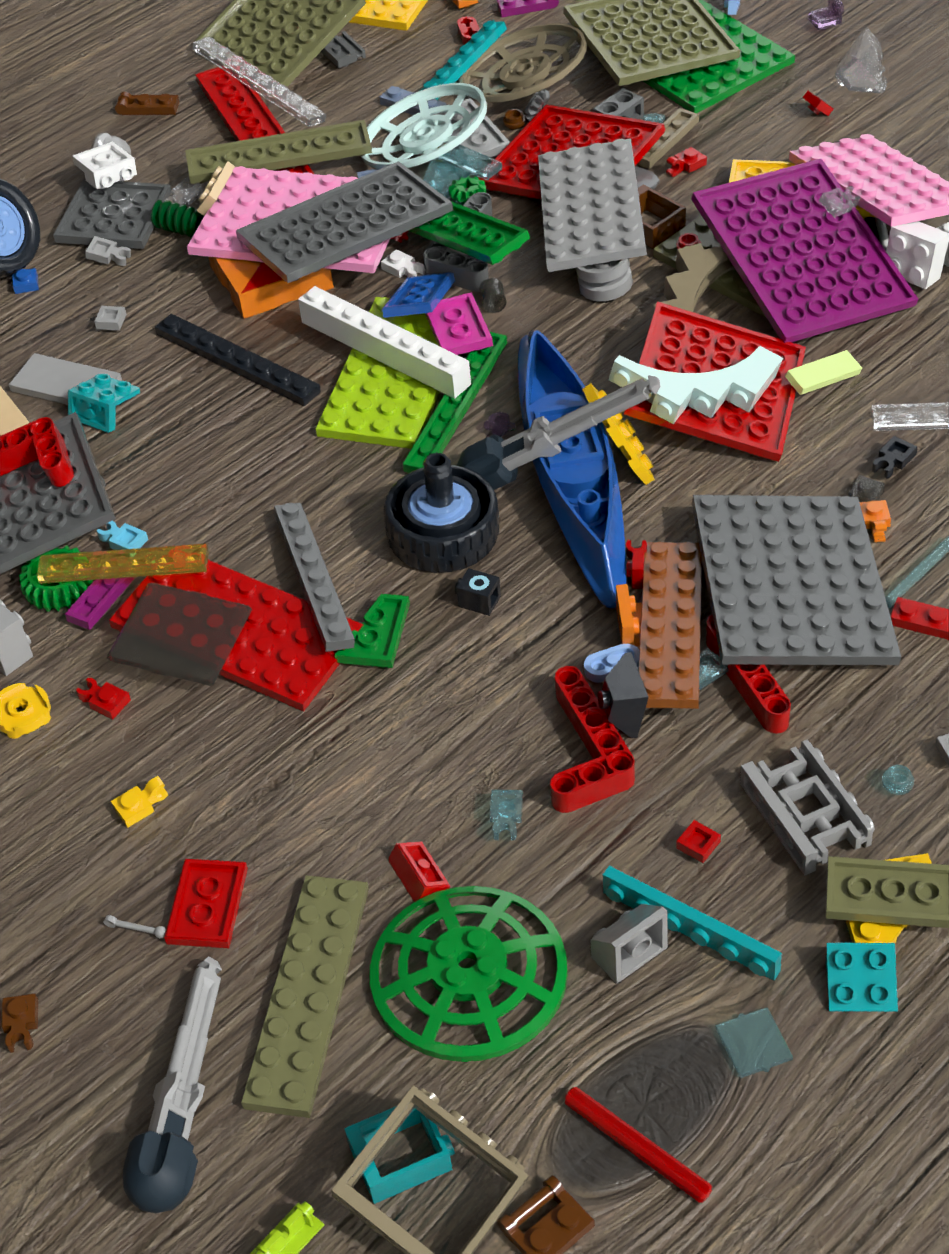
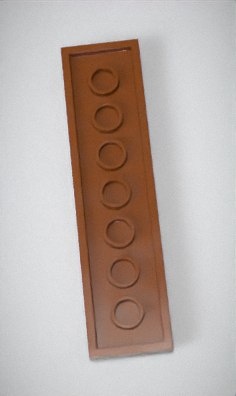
[639,542,702,709]

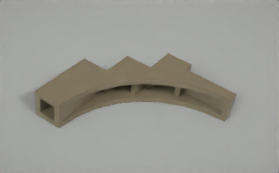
[652,243,735,317]

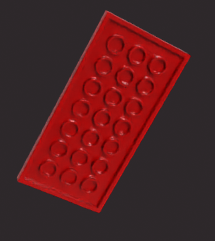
[109,545,364,712]

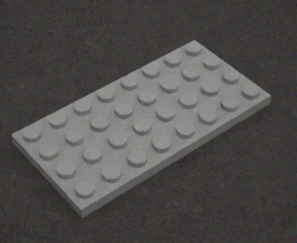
[538,138,647,272]

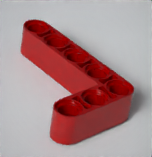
[0,417,74,487]
[706,615,791,734]
[550,666,635,813]

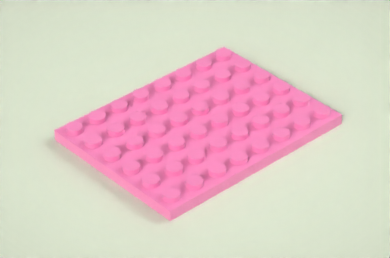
[187,166,390,273]

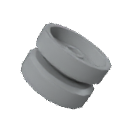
[576,258,633,301]

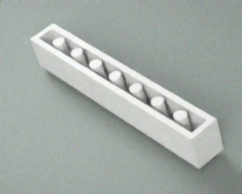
[298,286,471,399]

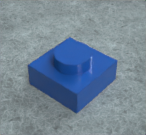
[12,268,39,294]

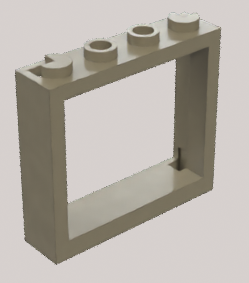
[331,1085,529,1254]

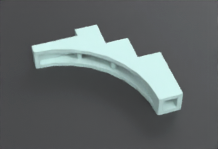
[608,346,783,424]

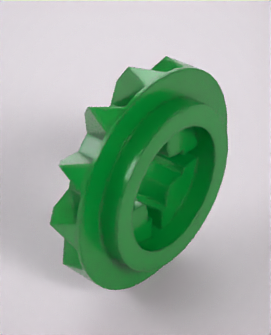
[449,175,486,203]

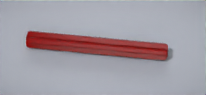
[565,1087,712,1203]

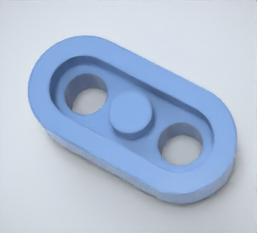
[584,644,640,683]

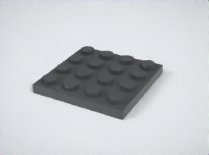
[53,179,172,249]

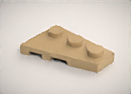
[197,161,235,216]

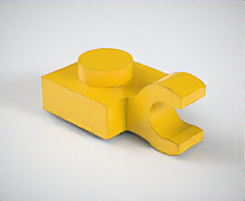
[111,776,168,827]

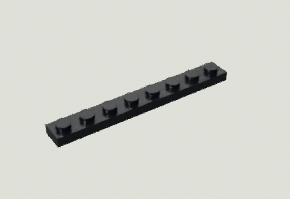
[155,313,321,407]

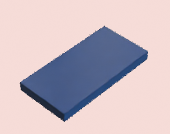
[382,272,455,318]

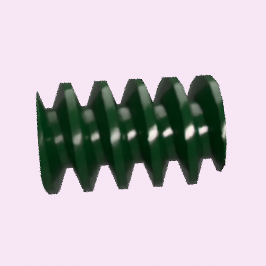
[151,200,204,237]

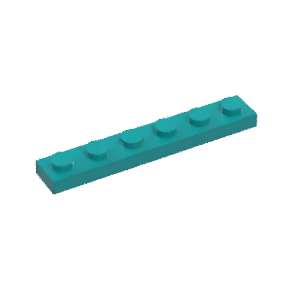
[420,20,507,100]
[602,865,782,980]

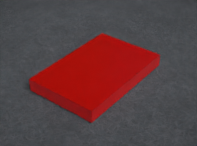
[164,859,248,948]

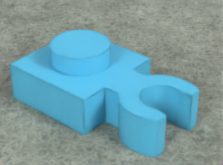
[96,521,148,557]

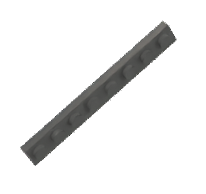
[274,503,355,652]

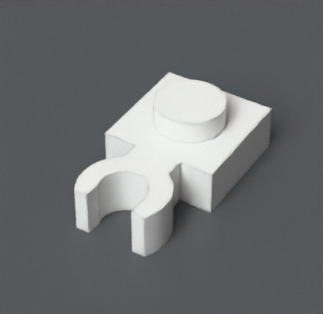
[381,249,425,278]

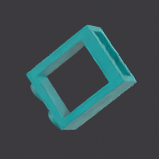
[344,1106,455,1204]

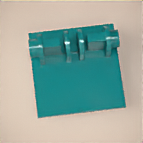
[825,943,898,1012]

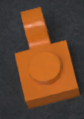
[859,500,891,542]

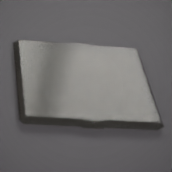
[106,582,252,686]

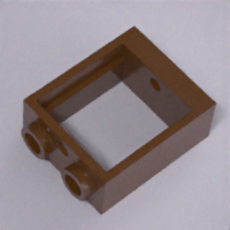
[638,184,686,249]

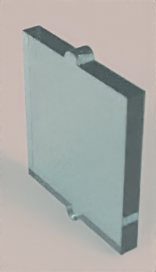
[716,1007,793,1078]

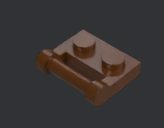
[497,1175,595,1254]

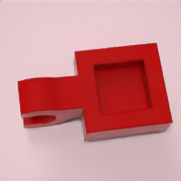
[666,147,707,177]
[626,540,647,589]

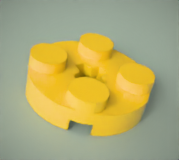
[0,683,51,739]

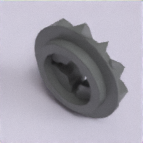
[524,89,550,122]

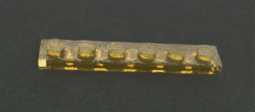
[37,544,209,583]

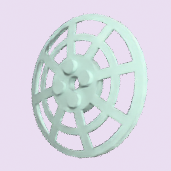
[361,83,487,169]

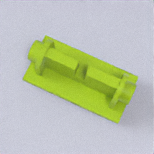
[250,1201,324,1254]

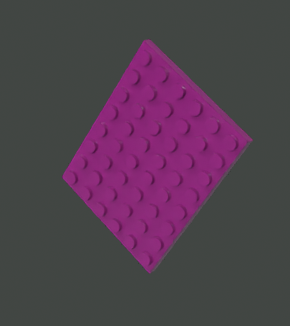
[691,158,919,343]

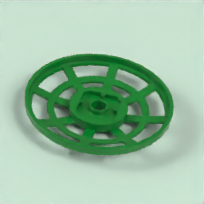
[370,886,568,1062]

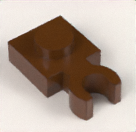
[2,993,38,1053]

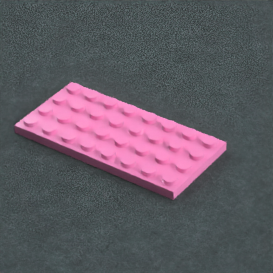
[789,134,949,227]

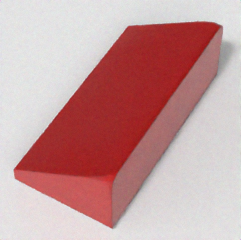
[388,841,451,902]

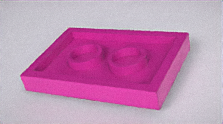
[425,292,493,355]

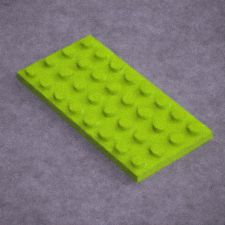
[316,297,440,449]

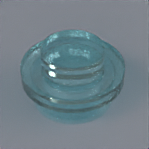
[882,765,914,795]

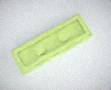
[785,350,862,395]

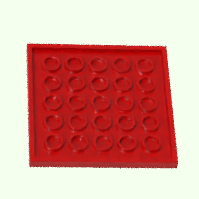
[478,104,665,200]
[624,301,806,462]

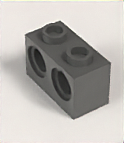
[593,88,644,120]

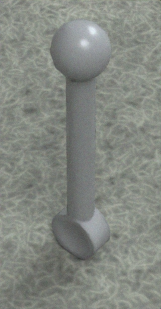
[103,915,167,939]

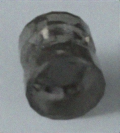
[479,278,507,313]

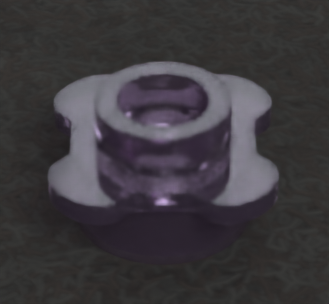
[484,412,515,437]

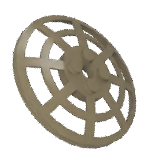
[459,23,587,103]

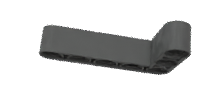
[423,192,493,292]

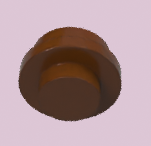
[503,109,526,130]

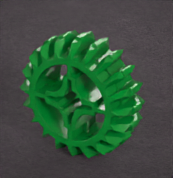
[19,545,96,612]

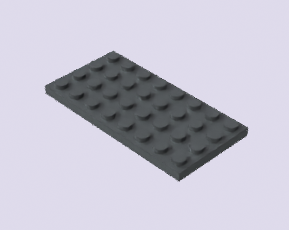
[236,161,453,283]

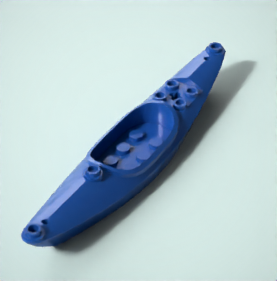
[518,330,627,608]

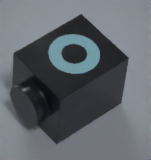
[455,568,501,616]

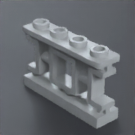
[740,739,875,876]

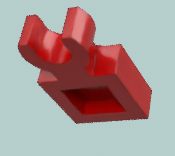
[76,678,131,720]

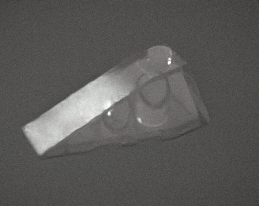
[835,27,887,93]

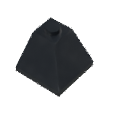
[598,652,649,738]

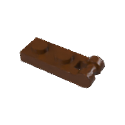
[115,91,180,115]

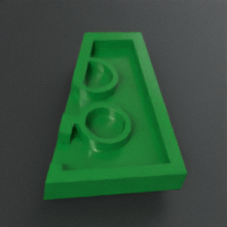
[335,594,410,668]

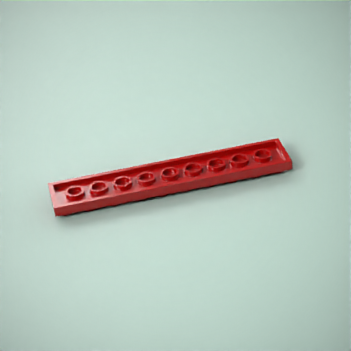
[195,62,314,174]

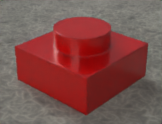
[803,90,834,116]
[676,820,721,863]

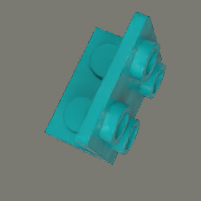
[68,374,140,433]

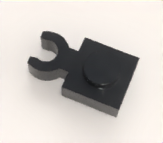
[872,436,917,479]

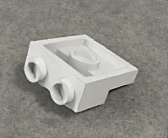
[72,141,137,189]

